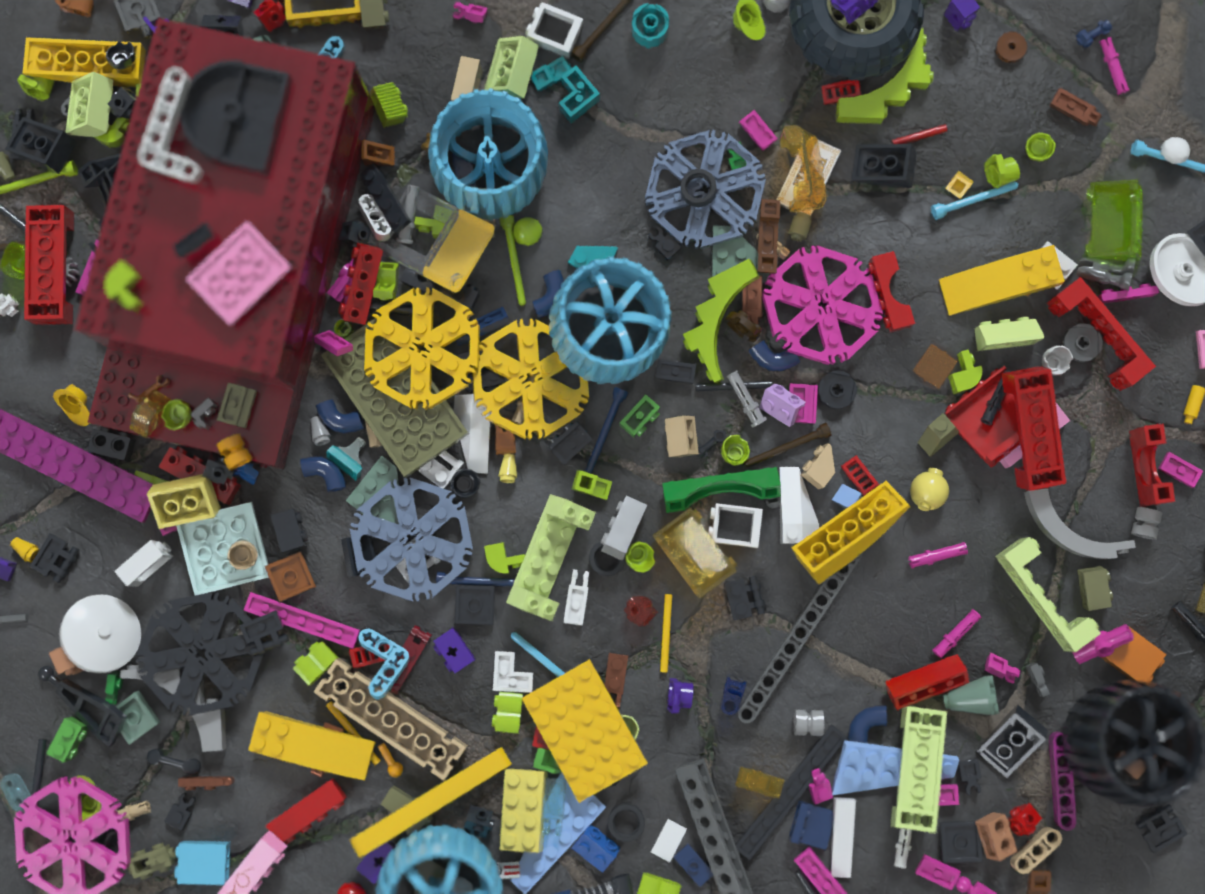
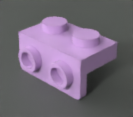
[759,384,806,427]

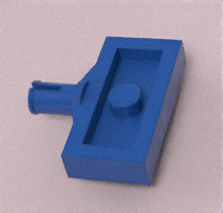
[232,462,259,485]

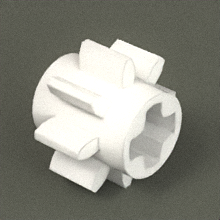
[0,293,19,317]

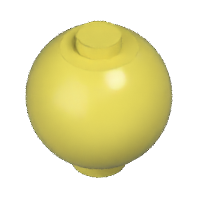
[910,468,949,511]

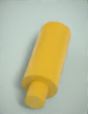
[1183,385,1205,424]

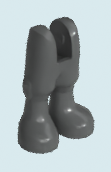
[1077,257,1136,291]

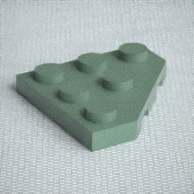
[712,226,769,284]
[346,456,399,524]

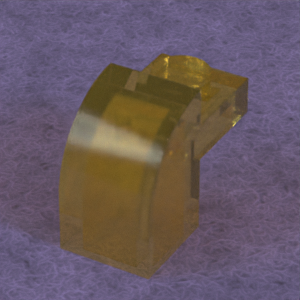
[130,390,171,438]
[735,766,784,799]

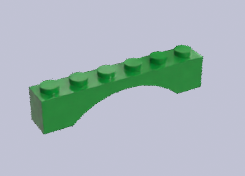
[662,467,781,513]

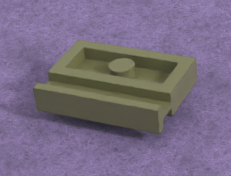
[217,383,257,428]

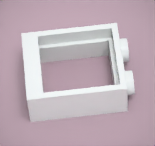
[525,2,583,59]
[708,503,763,548]
[114,540,173,587]

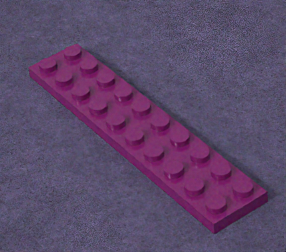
[0,409,154,523]

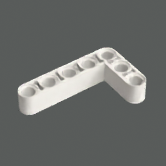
[139,68,202,183]

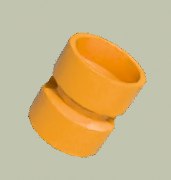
[216,434,252,470]

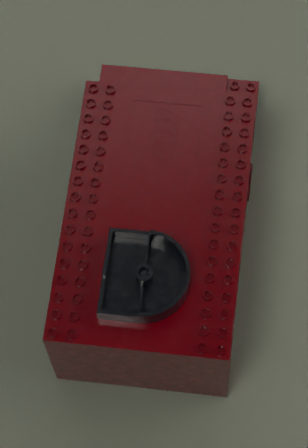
[75,18,375,470]

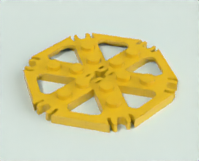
[364,287,480,410]
[472,319,589,440]

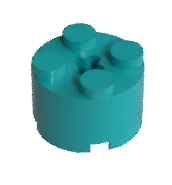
[631,3,669,49]

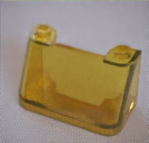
[779,125,827,213]
[652,508,738,599]

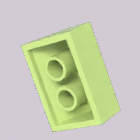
[484,36,539,99]
[65,71,114,137]
[974,317,1044,351]

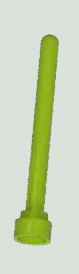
[0,160,78,194]
[499,215,526,306]

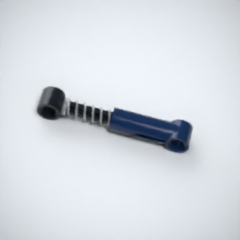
[553,874,634,894]

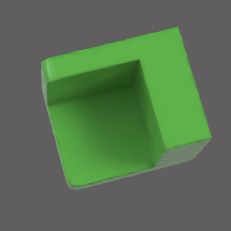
[533,748,562,774]

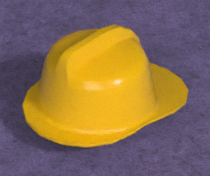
[53,384,90,426]

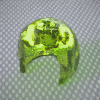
[0,241,25,279]

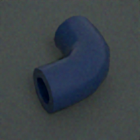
[532,270,564,319]
[748,340,800,372]
[315,399,365,433]
[300,457,346,492]
[848,706,887,744]

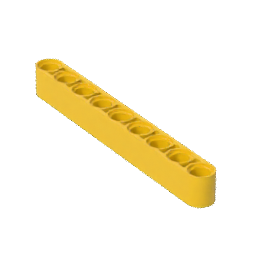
[349,747,512,858]

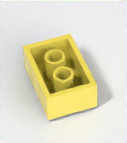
[147,474,220,529]

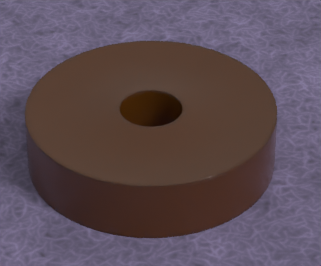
[995,32,1027,63]

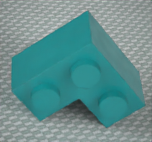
[559,65,600,124]

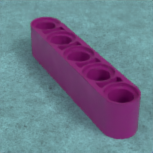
[1049,732,1076,831]

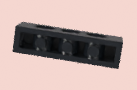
[400,259,480,312]

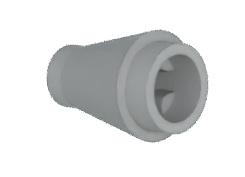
[310,416,331,446]

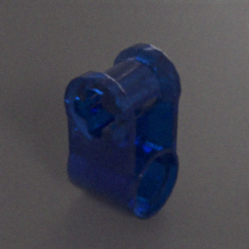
[720,676,746,715]

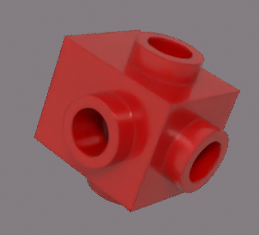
[253,0,286,32]
[1007,803,1042,836]

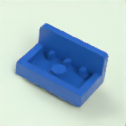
[572,824,620,873]

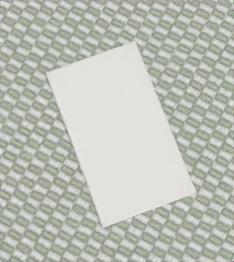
[651,819,687,862]

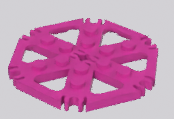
[762,246,883,365]
[14,777,131,894]

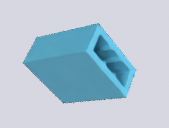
[175,841,231,885]

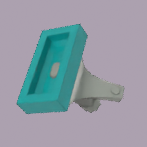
[326,437,366,481]

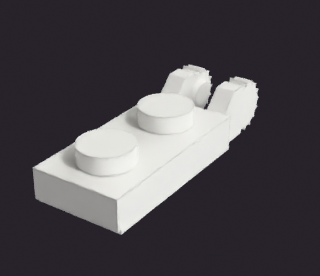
[563,569,589,626]

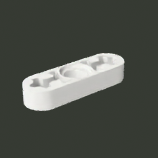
[359,194,391,241]

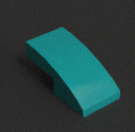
[531,56,572,91]

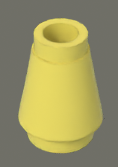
[498,454,517,483]

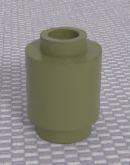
[788,212,812,242]

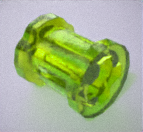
[334,319,354,339]

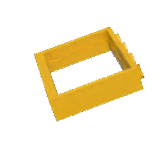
[285,0,362,28]

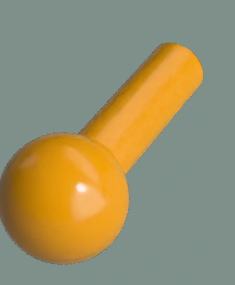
[378,743,403,777]

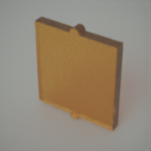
[913,344,958,389]

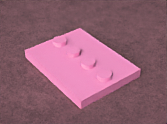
[186,222,292,325]

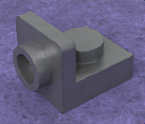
[191,398,218,429]

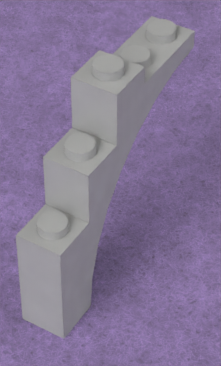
[120,665,227,752]

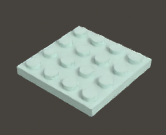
[176,502,269,595]

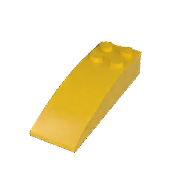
[23,38,146,87]
[939,245,1065,316]
[792,481,910,585]
[248,711,375,780]

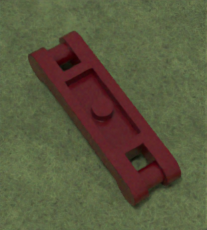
[380,625,432,695]

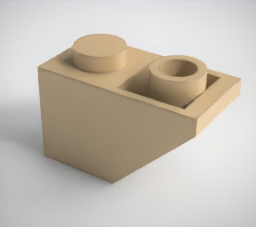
[801,443,835,489]

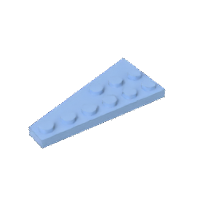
[831,741,959,795]
[511,772,606,894]

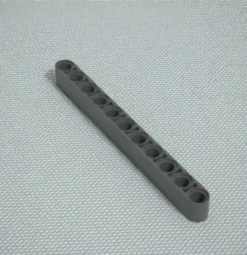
[737,553,863,723]

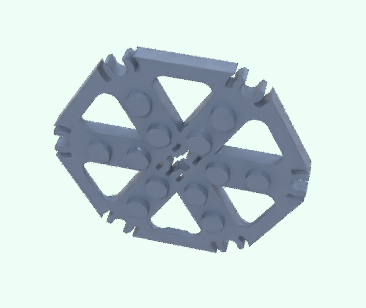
[645,130,766,249]
[350,477,473,602]

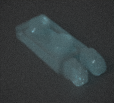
[543,778,566,836]

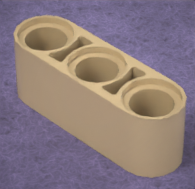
[1010,827,1062,874]

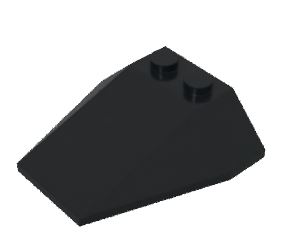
[78,153,122,229]

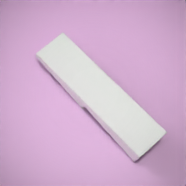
[831,798,856,878]

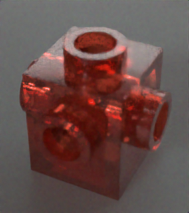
[624,596,658,627]

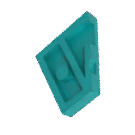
[568,246,618,269]

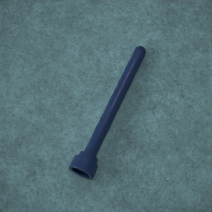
[585,387,628,474]
[436,572,515,586]

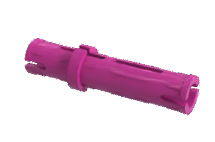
[1099,37,1130,95]
[908,542,968,568]
[932,609,982,659]

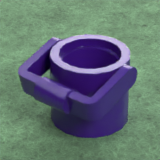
[667,678,693,714]

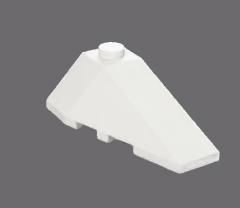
[454,394,491,474]
[779,467,819,544]

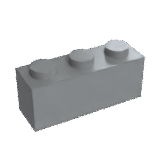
[601,496,647,561]

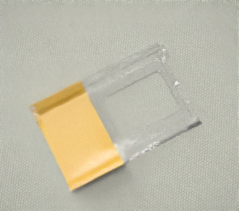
[369,184,494,292]

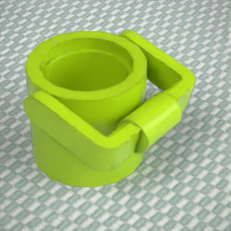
[17,74,55,101]
[984,154,1020,188]

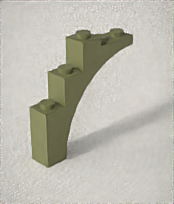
[381,785,448,894]

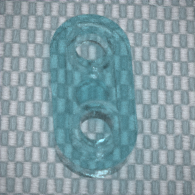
[1,773,31,811]

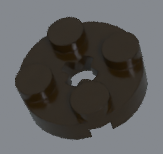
[725,310,762,342]

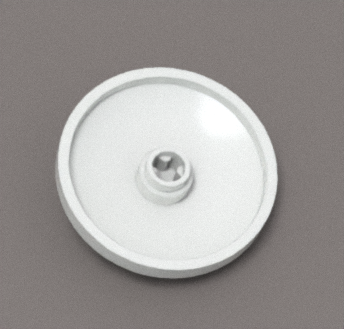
[1150,233,1205,306]
[60,595,141,673]

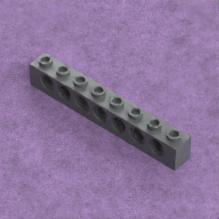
[675,758,753,894]

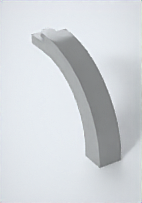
[1024,488,1136,559]

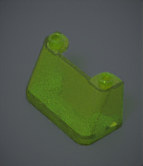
[1085,179,1143,261]

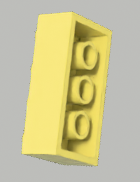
[500,769,548,853]

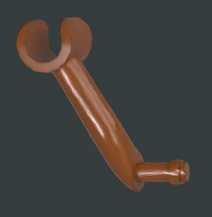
[128,375,171,403]

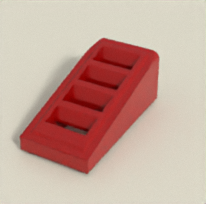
[821,80,862,105]
[841,455,880,497]
[349,643,390,668]

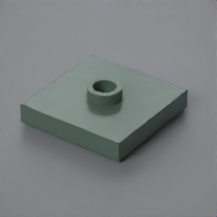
[116,690,160,745]

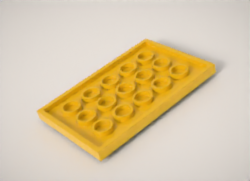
[522,659,648,802]

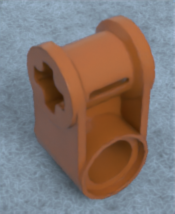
[55,0,94,17]
[495,418,516,455]

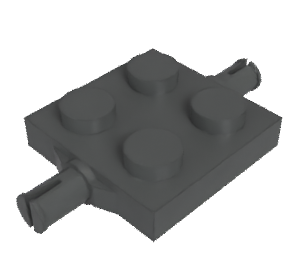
[114,0,162,39]

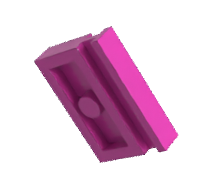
[789,383,818,424]

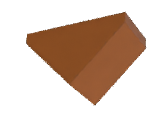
[362,140,394,166]

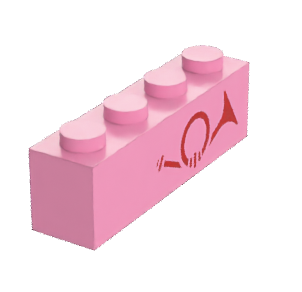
[218,831,287,894]

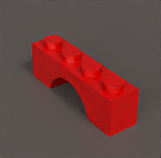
[868,251,915,333]

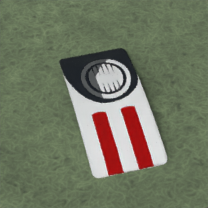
[496,862,520,879]

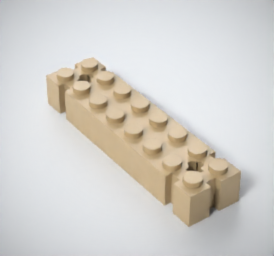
[314,658,468,781]

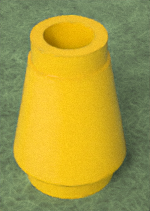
[10,537,39,563]

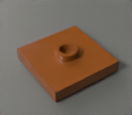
[264,551,316,602]

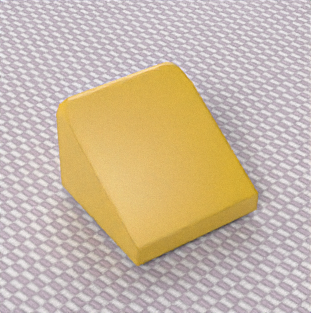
[946,171,973,199]

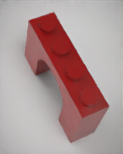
[1129,424,1175,507]

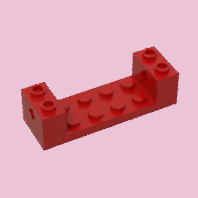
[24,205,74,325]
[1047,277,1156,391]
[1001,366,1066,491]

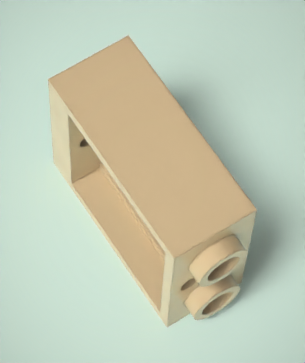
[451,56,482,102]

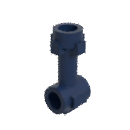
[1076,20,1112,49]

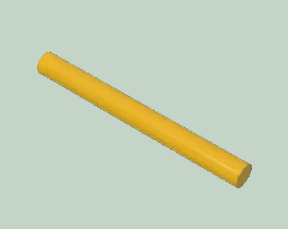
[660,594,672,672]
[326,701,381,765]

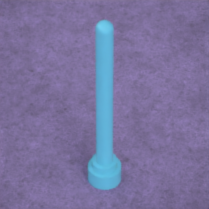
[1131,140,1205,173]
[931,182,1018,220]
[511,632,565,677]

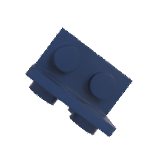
[788,800,833,850]

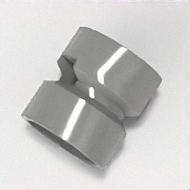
[1131,507,1163,540]
[793,709,824,736]

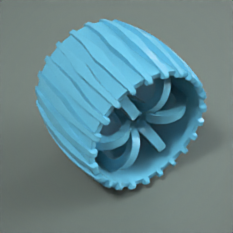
[428,88,548,221]
[549,257,672,384]
[376,825,503,894]

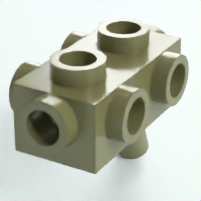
[128,842,177,880]

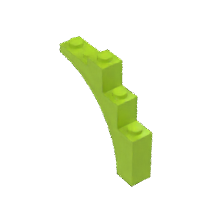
[836,28,933,124]
[683,259,760,383]

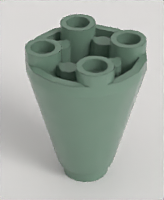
[943,676,999,715]

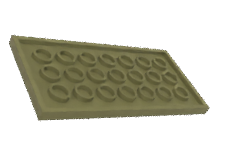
[321,314,469,478]

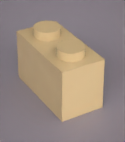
[665,416,699,457]

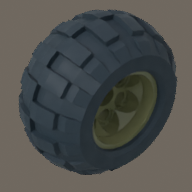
[789,0,924,80]

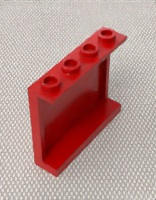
[945,366,1020,468]

